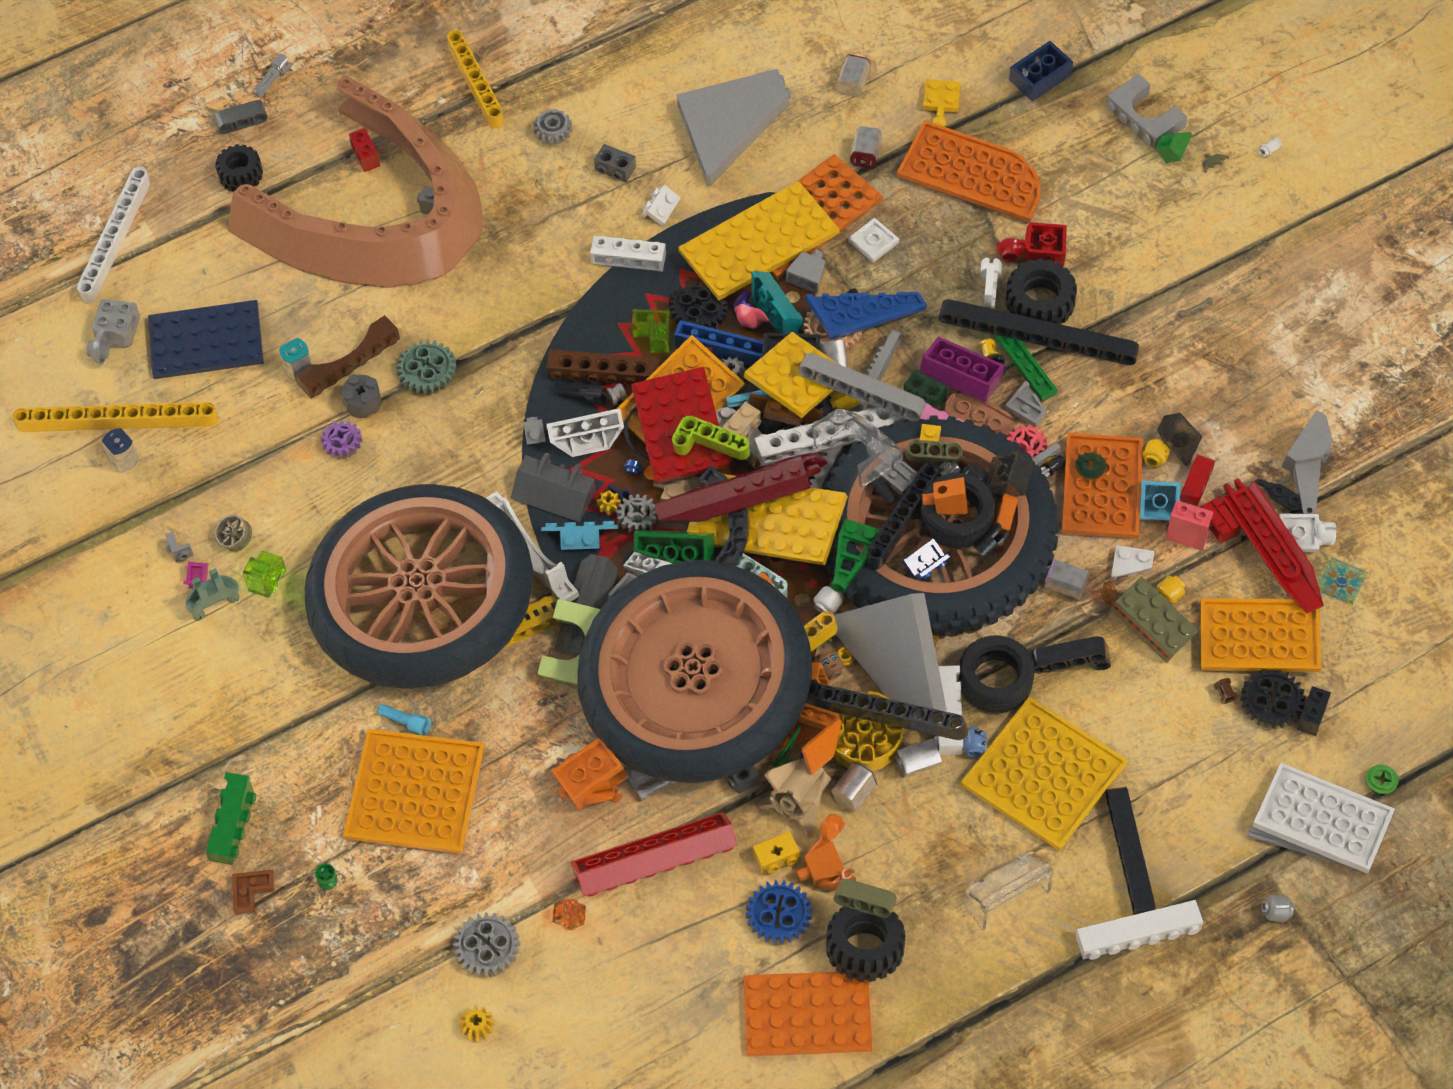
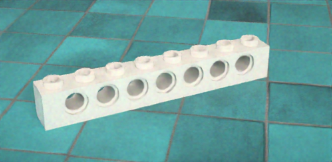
[754,407,906,466]

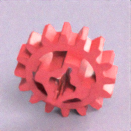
[1007,424,1048,458]

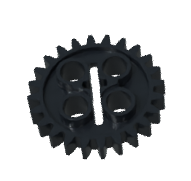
[668,282,728,329]
[1240,669,1306,729]

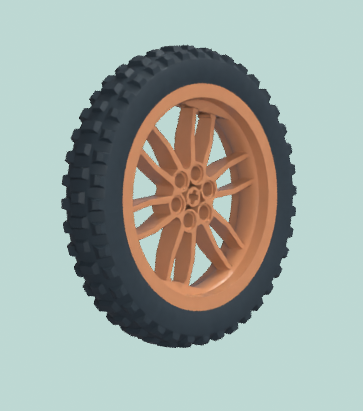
[823,415,1059,636]

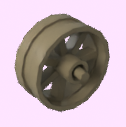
[215,515,252,551]

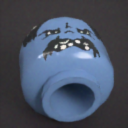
[962,727,988,758]

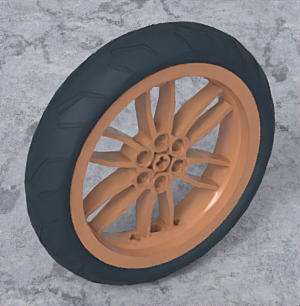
[305,484,533,689]

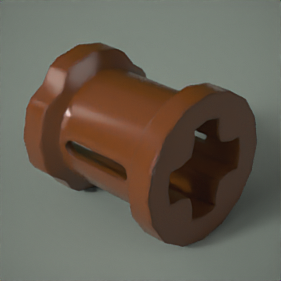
[1214,678,1238,704]

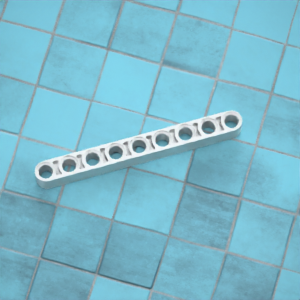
[77,167,150,303]

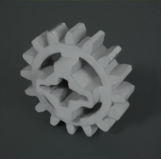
[617,494,658,533]

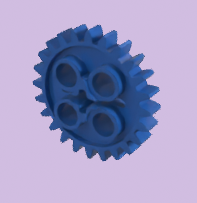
[746,880,812,945]

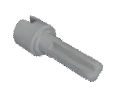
[253,53,293,97]

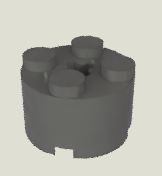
[342,374,382,418]

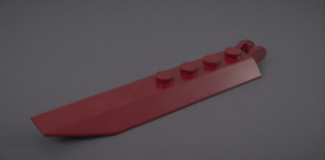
[654,455,821,522]

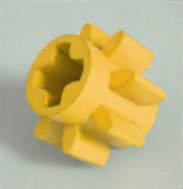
[597,490,621,515]

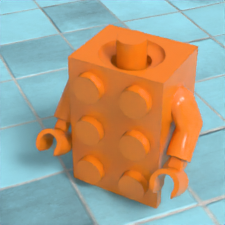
[552,738,628,812]

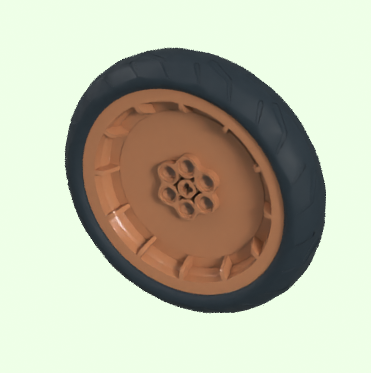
[577,560,812,783]

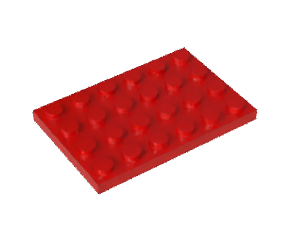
[631,366,729,484]

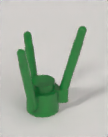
[772,726,804,767]

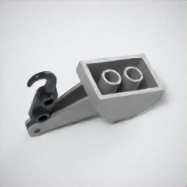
[1249,410,1333,514]

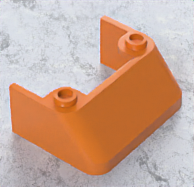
[778,703,842,775]

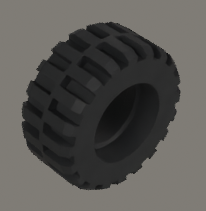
[1006,259,1077,324]
[826,906,906,982]

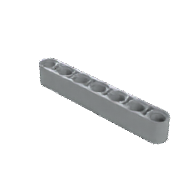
[798,353,926,422]

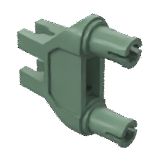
[186,568,240,621]

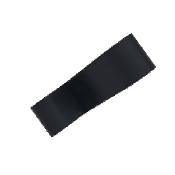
[1030,636,1111,674]

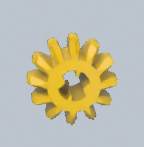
[459,1005,495,1042]

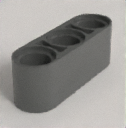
[214,100,268,134]

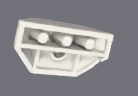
[546,409,624,457]

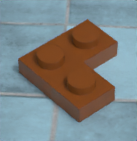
[232,869,275,914]

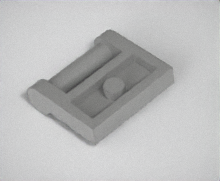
[625,768,676,801]

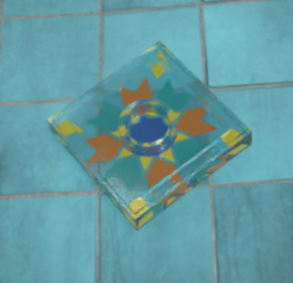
[1318,557,1368,605]

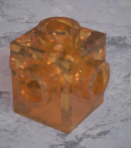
[552,898,586,930]

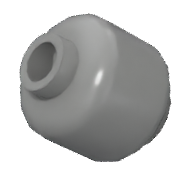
[1261,894,1294,922]

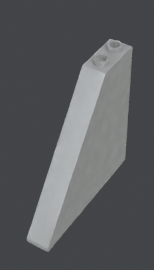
[677,69,790,186]
[827,593,947,720]

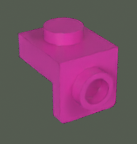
[183,562,209,589]

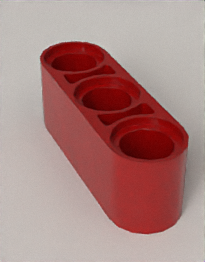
[1180,454,1216,506]

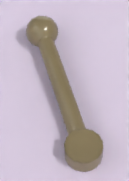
[1179,297,1213,318]

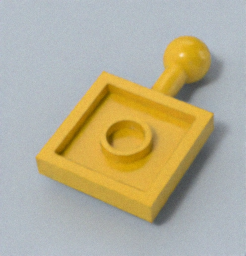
[923,79,961,127]

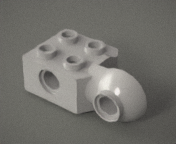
[87,299,140,365]

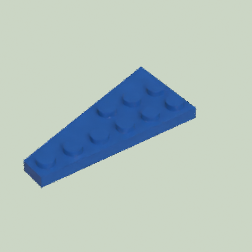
[805,292,927,340]

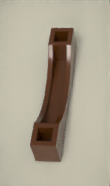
[295,315,400,399]

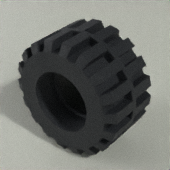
[215,144,263,192]

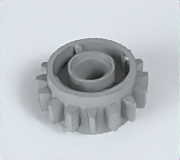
[534,109,572,145]

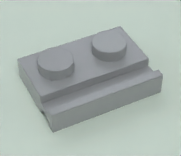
[872,451,917,495]

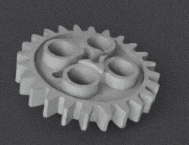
[453,912,520,978]

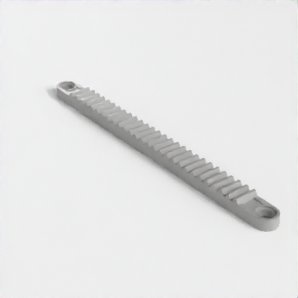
[810,330,902,489]

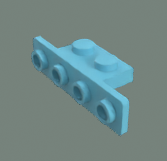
[541,521,618,550]

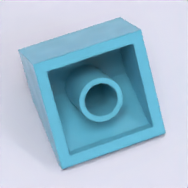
[1140,481,1180,521]

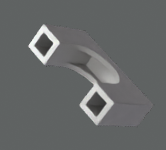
[1106,74,1187,149]

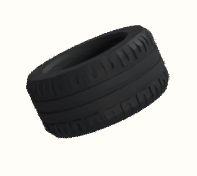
[920,473,995,549]
[959,635,1034,713]

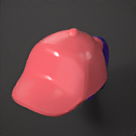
[733,289,772,329]

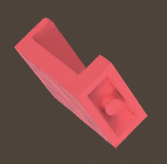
[1166,501,1213,551]

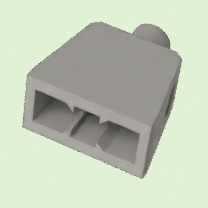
[785,249,826,294]

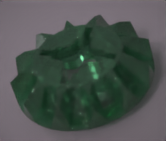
[1075,451,1106,479]

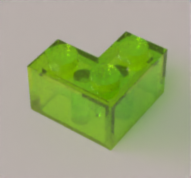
[632,309,671,353]
[243,551,286,598]

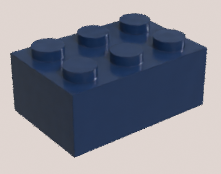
[1009,41,1073,102]

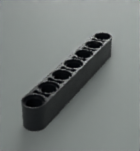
[866,463,938,570]
[1106,787,1156,915]

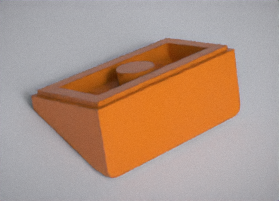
[992,493,1018,533]

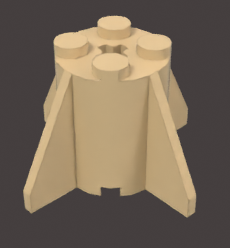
[759,758,831,835]

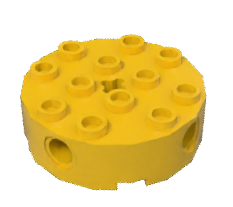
[833,691,904,771]

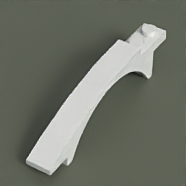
[486,491,579,602]

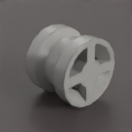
[606,383,628,406]

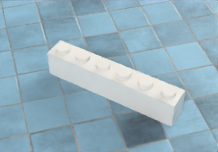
[1076,900,1203,960]

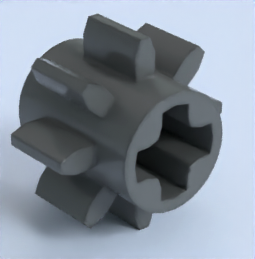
[938,461,961,478]

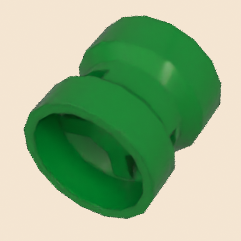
[315,863,338,890]

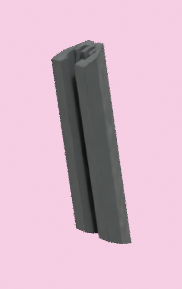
[554,554,618,654]

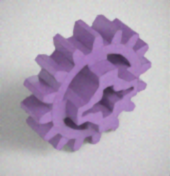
[321,420,362,459]

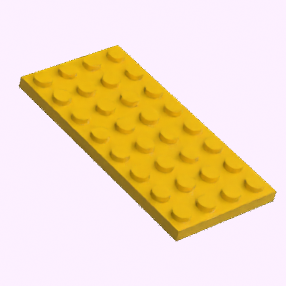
[678,181,840,300]
[686,474,848,565]

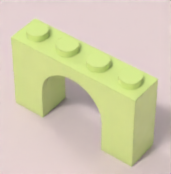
[537,599,601,686]

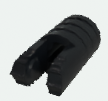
[973,522,1009,559]

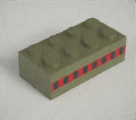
[1110,576,1198,663]

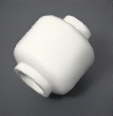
[814,586,843,614]

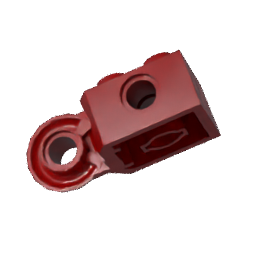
[995,222,1067,267]

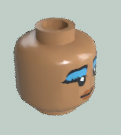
[816,650,844,680]

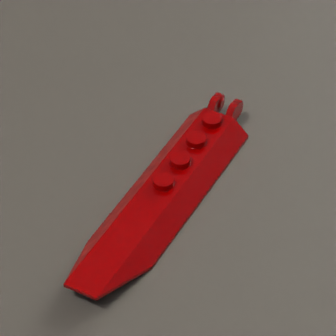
[1221,478,1324,614]

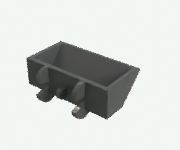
[510,453,596,522]

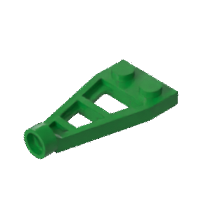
[831,519,880,593]

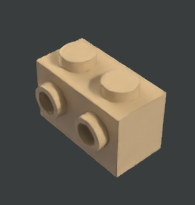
[722,402,761,442]

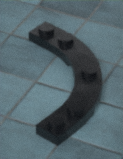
[698,465,750,566]

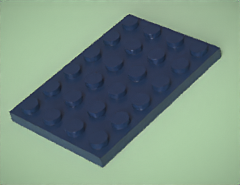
[148,300,264,379]

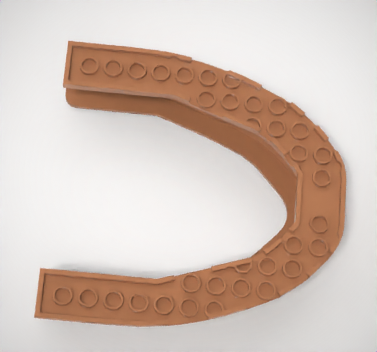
[228,75,483,288]

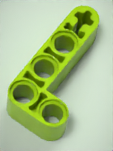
[672,416,751,460]

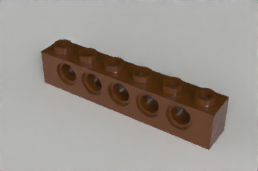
[546,349,660,386]

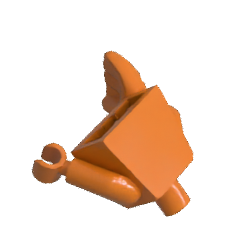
[796,814,856,891]

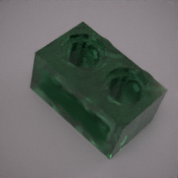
[903,369,947,409]

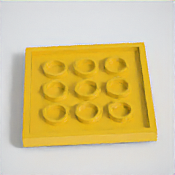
[744,332,836,418]

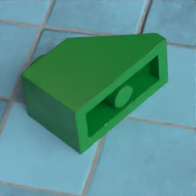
[1155,132,1192,163]

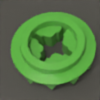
[1366,765,1399,795]

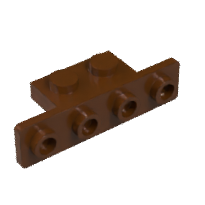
[748,393,824,426]

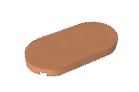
[945,392,1014,439]

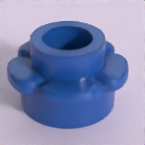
[624,459,642,475]

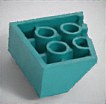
[751,271,803,334]

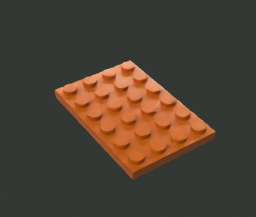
[1061,432,1143,539]
[744,972,873,1057]

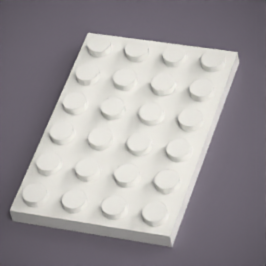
[1252,763,1395,874]

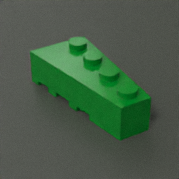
[634,530,715,563]
[206,772,256,865]

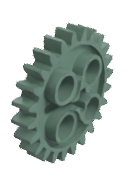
[396,340,457,395]

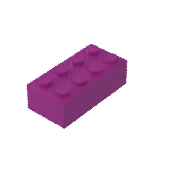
[919,336,1005,402]

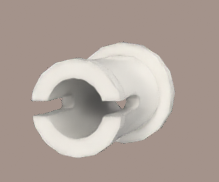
[1259,138,1282,157]

